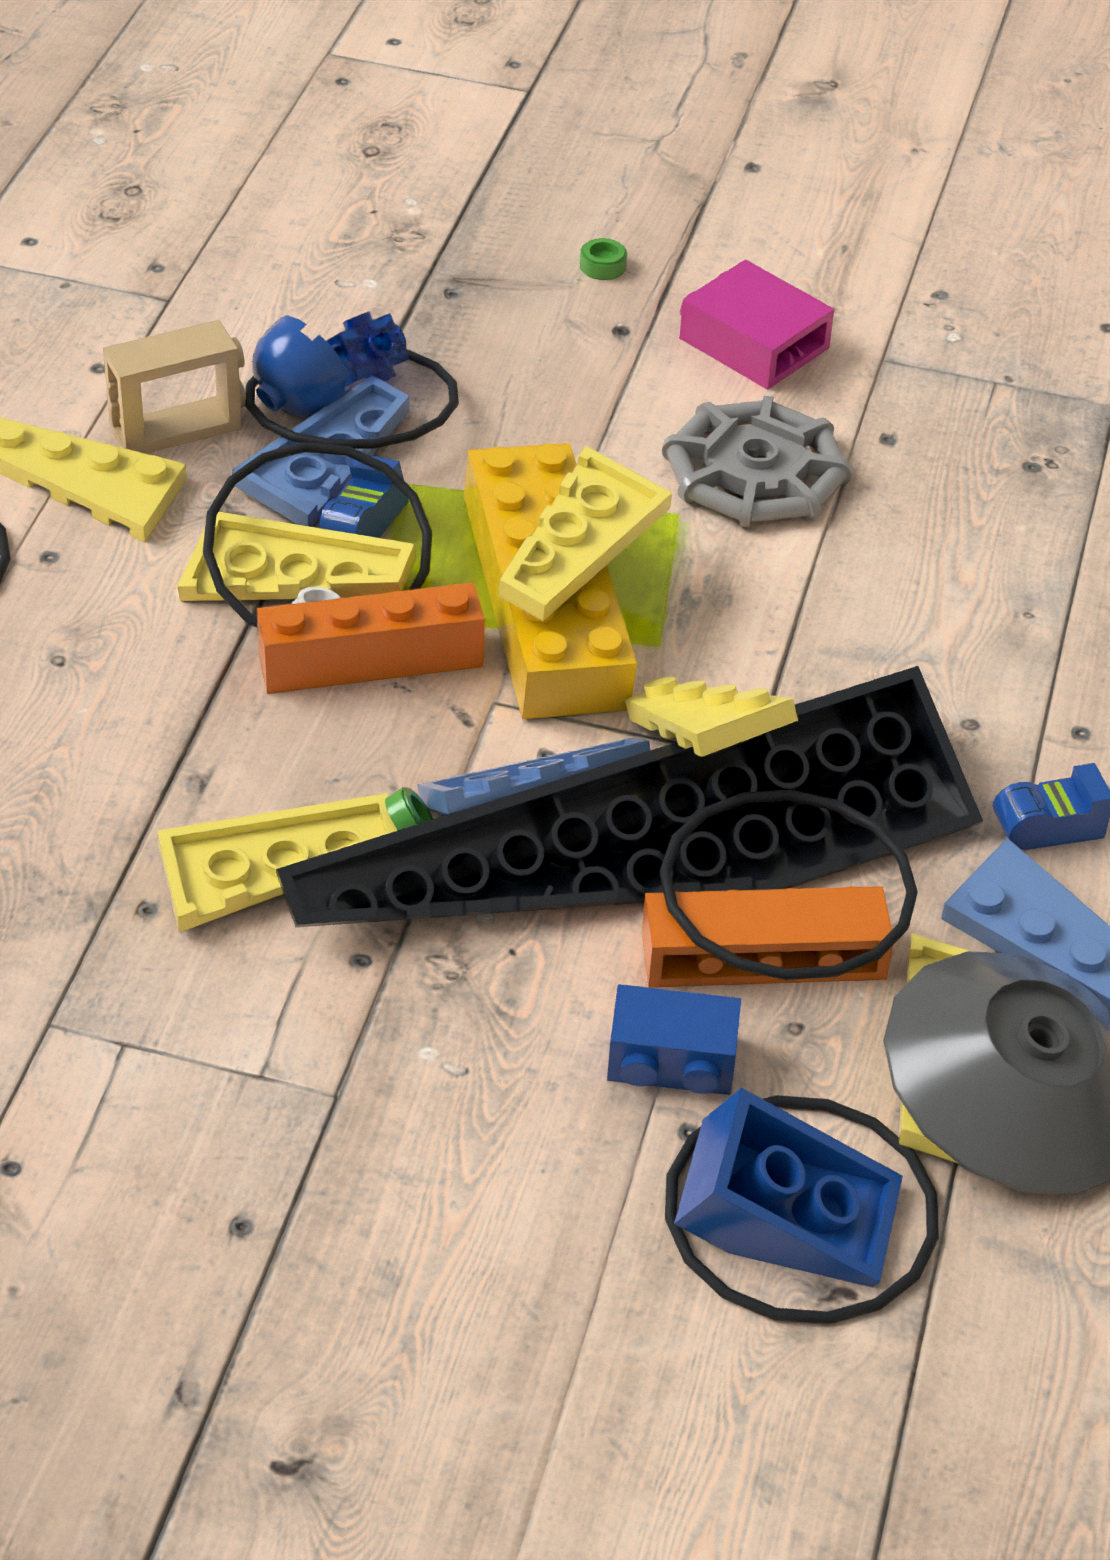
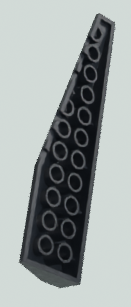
[276,666,983,928]

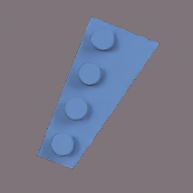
[232,375,409,527]
[417,738,651,817]
[941,838,1110,1006]

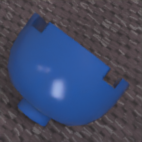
[252,315,351,418]

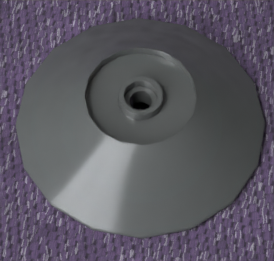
[883,951,1110,1195]

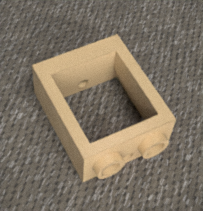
[103,319,246,454]

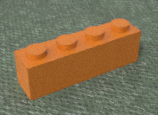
[256,582,485,694]
[642,886,893,987]

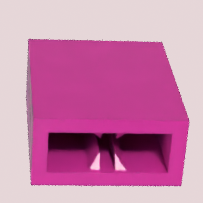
[679,259,834,390]

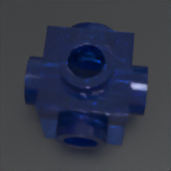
[326,311,410,387]

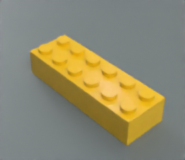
[464,443,637,719]

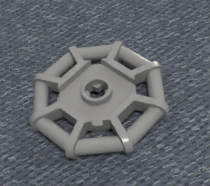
[662,396,852,528]

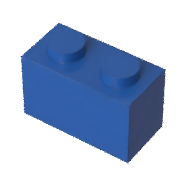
[607,984,741,1095]

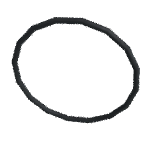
[245,342,459,449]
[203,442,432,628]
[659,790,918,980]
[665,1095,939,1324]

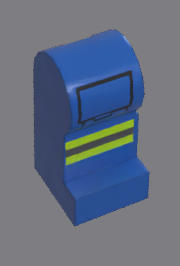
[319,455,409,538]
[993,763,1110,849]

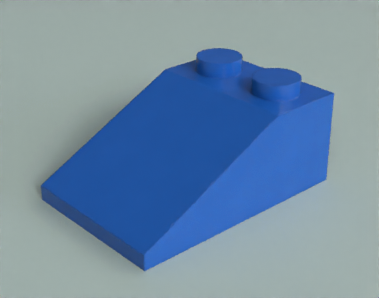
[674,1087,903,1288]

